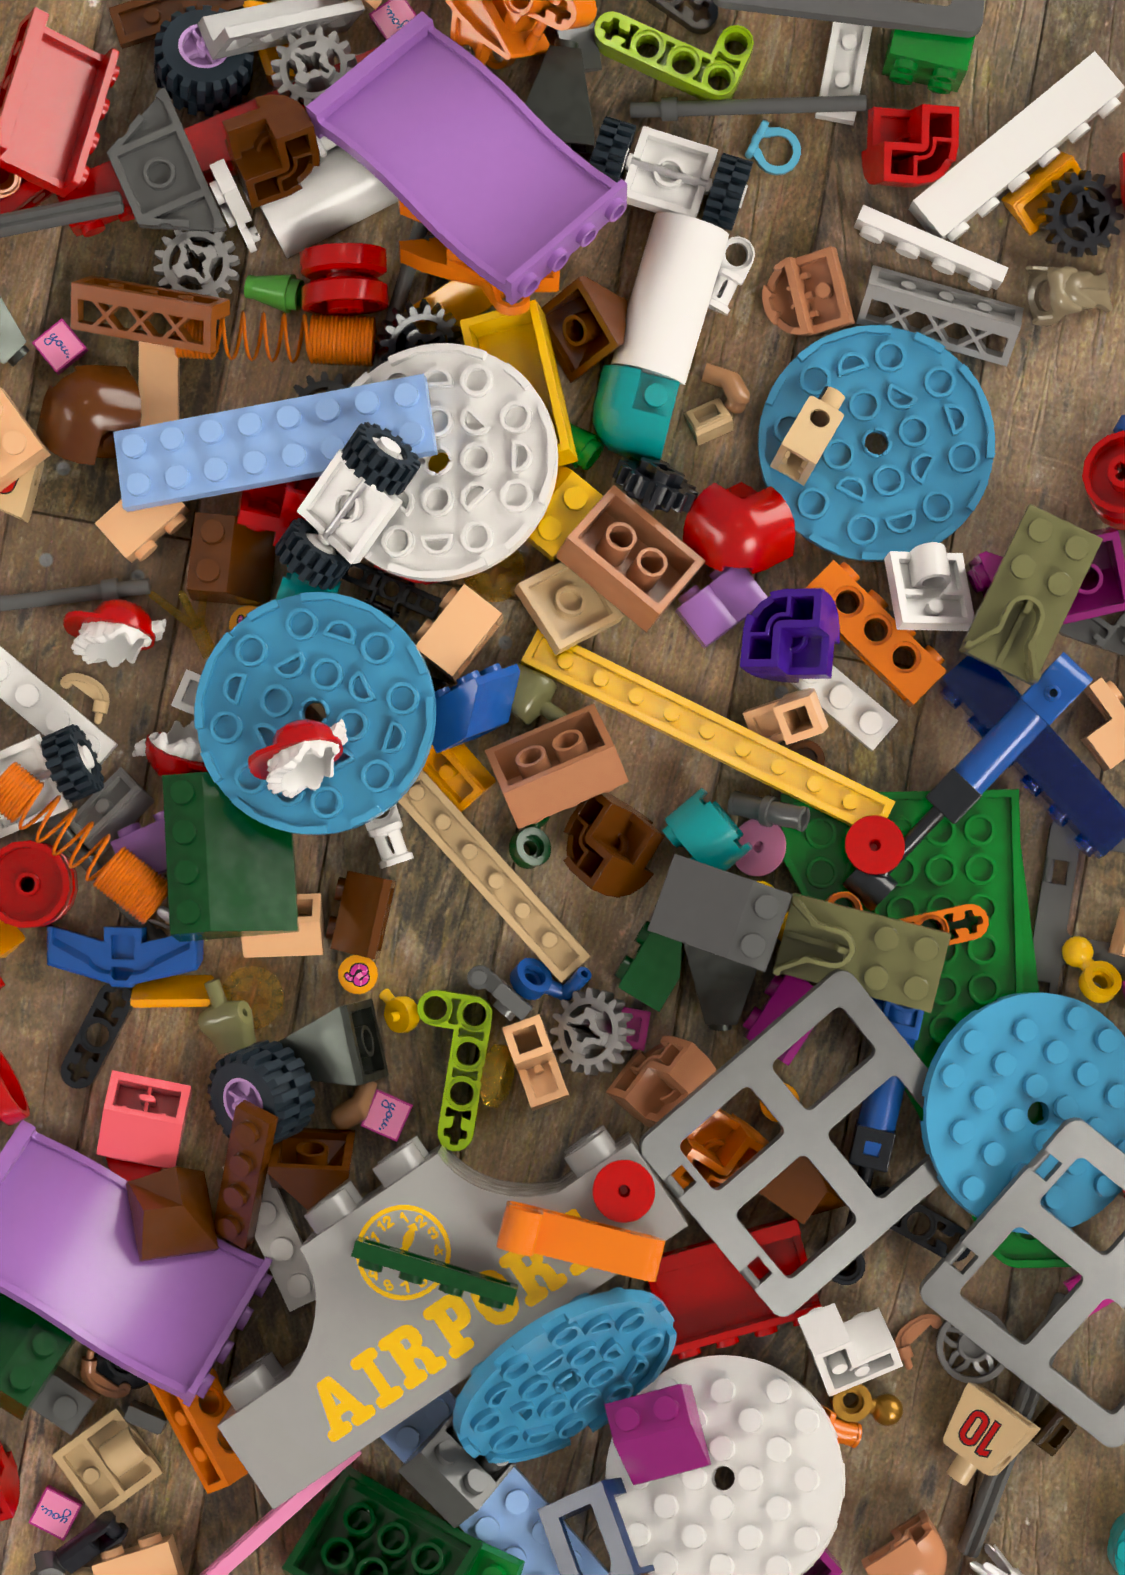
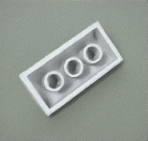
[260,145,398,259]
[611,212,729,385]

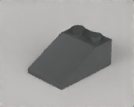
[647,854,793,972]

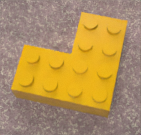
[428,299,578,473]

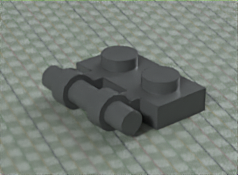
[467,965,533,1021]

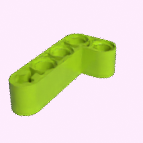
[594,11,754,100]
[417,989,493,1151]

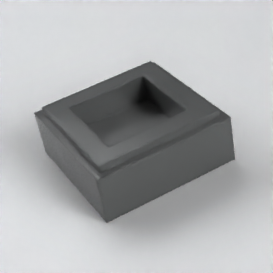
[123,1399,168,1435]

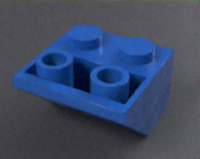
[432,663,520,753]

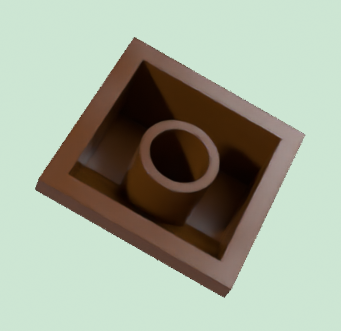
[186,512,276,607]
[326,871,396,959]

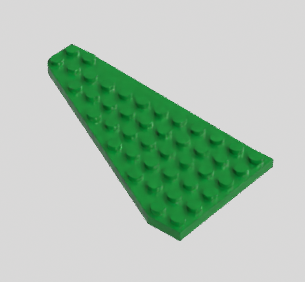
[780,789,1071,1268]

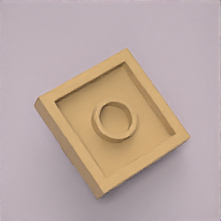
[514,562,624,655]

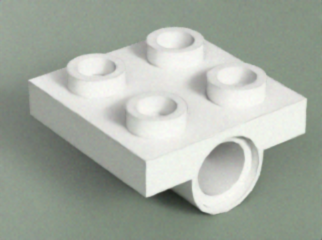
[884,542,975,631]

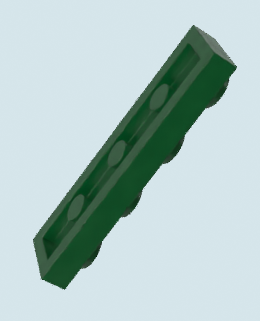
[351,1236,518,1309]

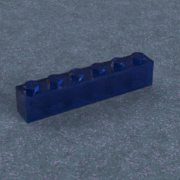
[939,655,1125,859]

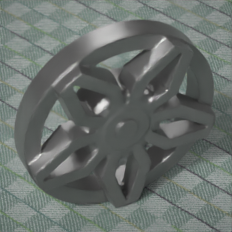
[936,1308,1008,1384]

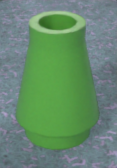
[244,274,305,313]

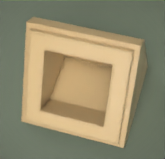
[684,398,733,446]

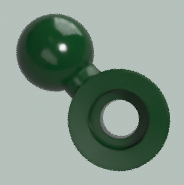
[509,816,551,869]

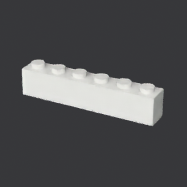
[908,51,1125,242]

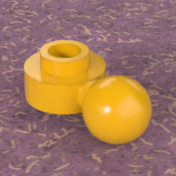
[1062,936,1122,1003]

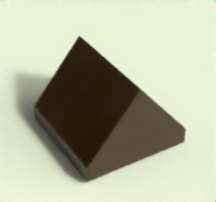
[1032,1402,1077,1456]

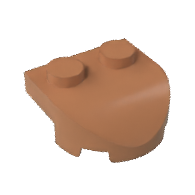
[762,246,855,337]

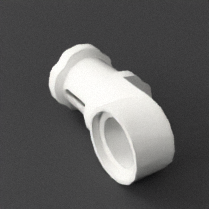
[708,236,755,316]
[365,803,414,869]

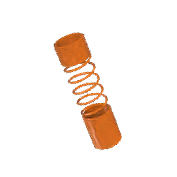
[174,310,376,367]
[0,762,168,924]

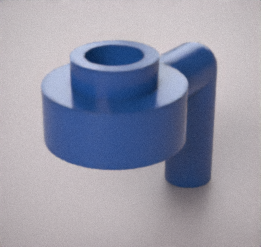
[510,958,592,1001]

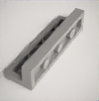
[197,0,365,60]
[856,265,1024,367]

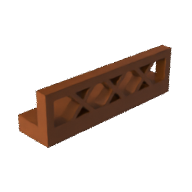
[71,275,230,354]

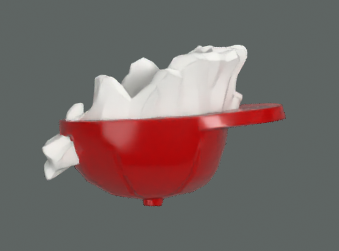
[63,599,167,668]
[247,719,348,798]
[132,720,208,777]

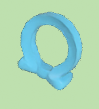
[744,120,801,176]

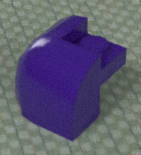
[740,588,840,683]

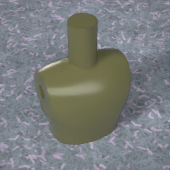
[511,662,568,725]
[198,978,256,1054]

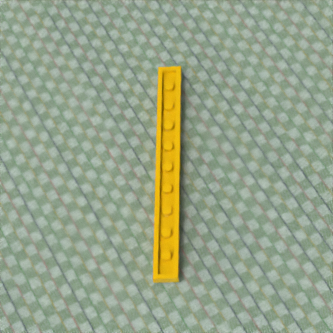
[521,629,896,826]

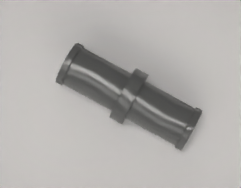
[728,790,810,832]

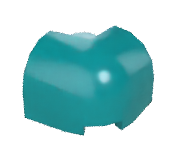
[592,365,680,461]

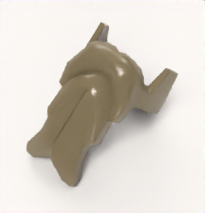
[1025,266,1112,327]

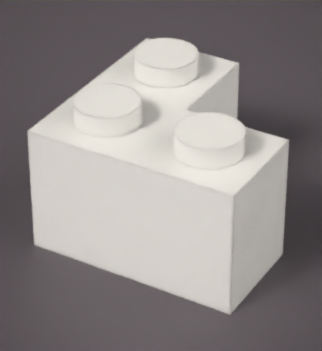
[797,1303,903,1397]

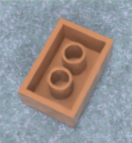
[555,485,705,633]
[485,704,629,829]

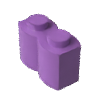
[676,566,767,649]

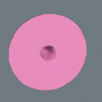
[735,819,786,877]

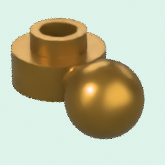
[830,1384,903,1426]

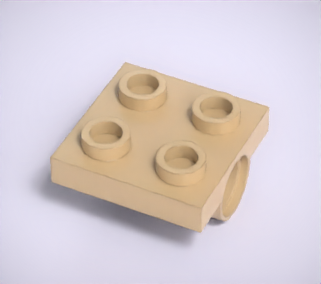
[51,1406,165,1518]

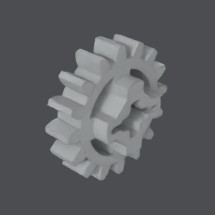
[271,26,357,112]
[153,230,241,297]
[550,988,635,1075]

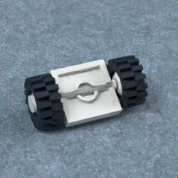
[590,116,753,231]
[275,422,421,590]
[0,724,104,838]

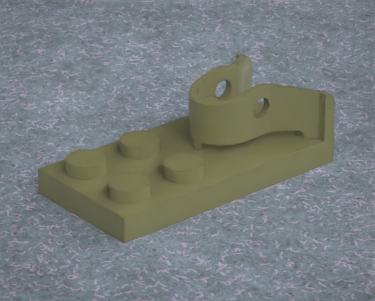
[959,504,1103,686]
[772,893,952,1013]

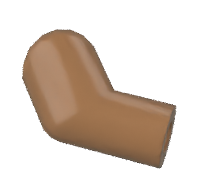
[701,363,750,414]
[331,1081,378,1130]

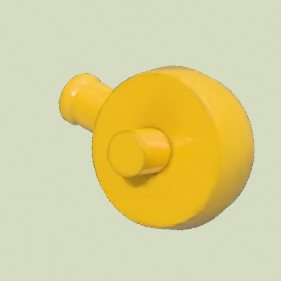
[379,989,420,1033]

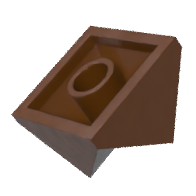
[541,275,628,383]
[268,1128,355,1210]
[759,1149,846,1224]
[126,1166,219,1262]

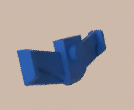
[47,924,204,988]

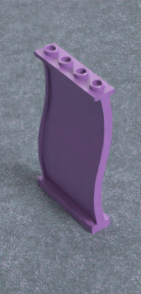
[306,11,627,305]
[0,1120,273,1407]

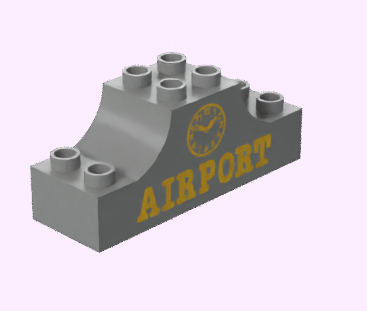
[217,1125,688,1510]

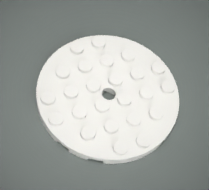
[350,343,558,582]
[605,1355,846,1575]

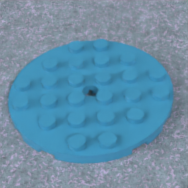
[758,325,995,562]
[194,592,436,835]
[920,992,1125,1234]
[452,1287,677,1463]

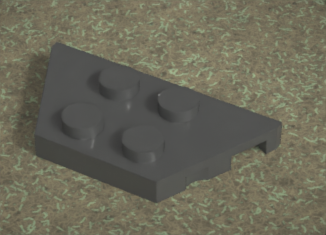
[107,87,228,232]

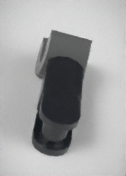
[30,1510,128,1575]

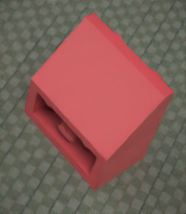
[96,1070,192,1169]

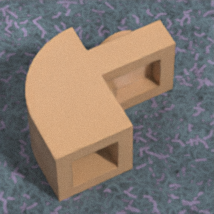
[1080,677,1125,771]
[743,688,829,745]
[502,1014,570,1111]

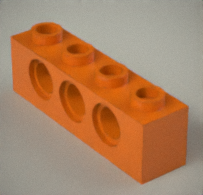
[806,560,947,708]
[148,1367,248,1494]

